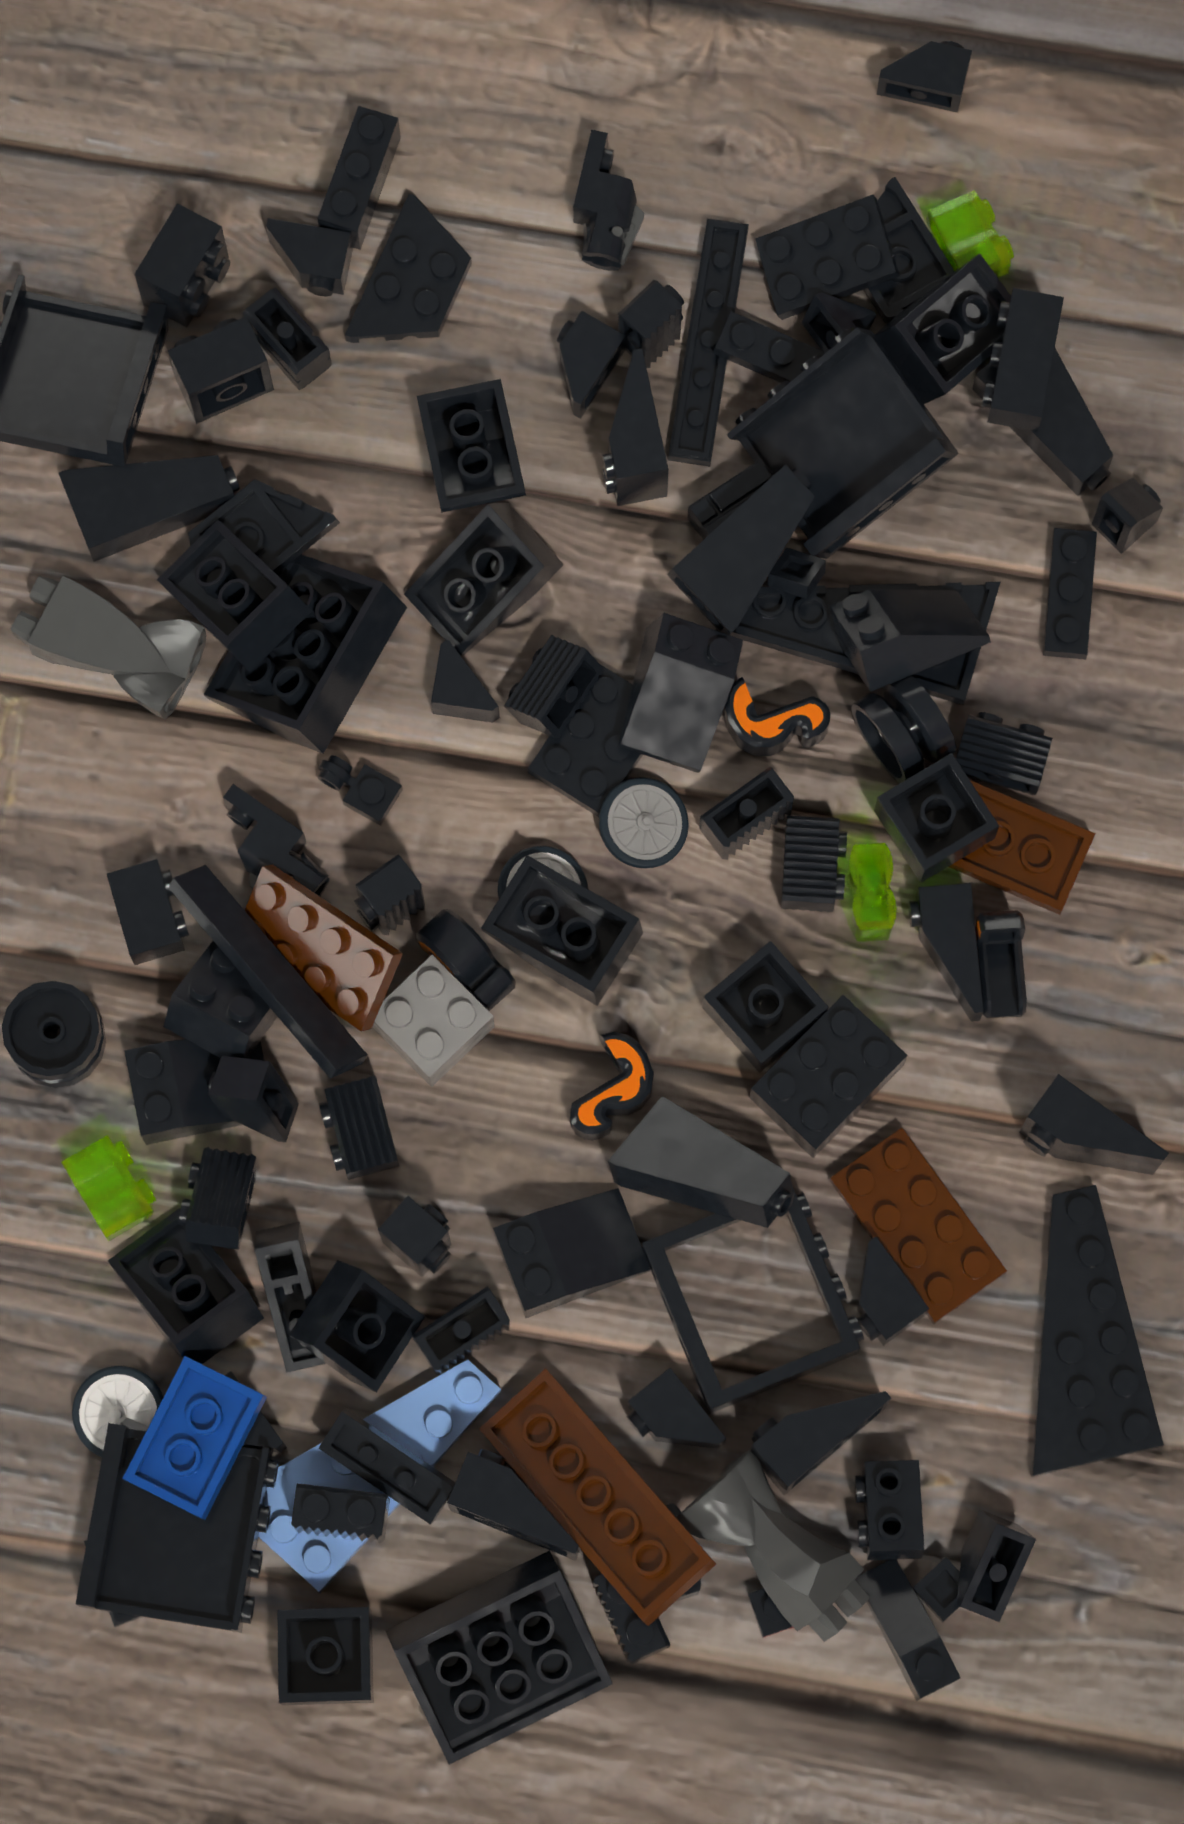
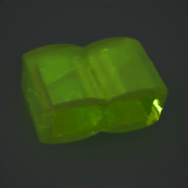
[926,190,1014,278]
[847,843,897,942]
[61,1135,157,1242]

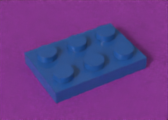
[122,1356,267,1520]

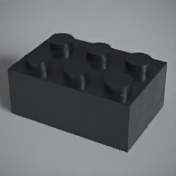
[749,995,908,1158]

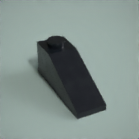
[909,883,983,1022]
[254,1222,327,1373]
[855,1560,961,1701]

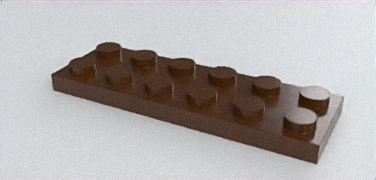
[479,1368,716,1626]

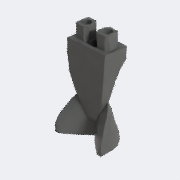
[11,576,206,719]
[676,1450,870,1642]

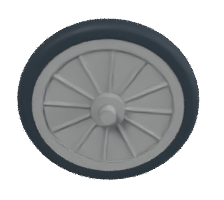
[599,777,689,869]

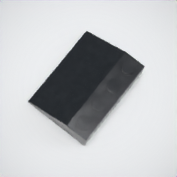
[204,554,407,754]
[385,1550,613,1765]

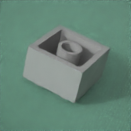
[372,955,495,1087]

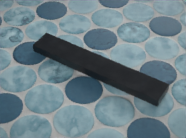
[668,218,749,467]
[168,865,368,1079]

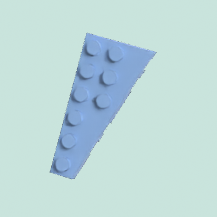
[258,1359,501,1593]

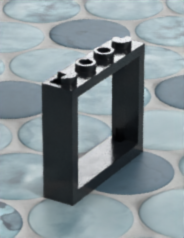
[642,1188,864,1414]

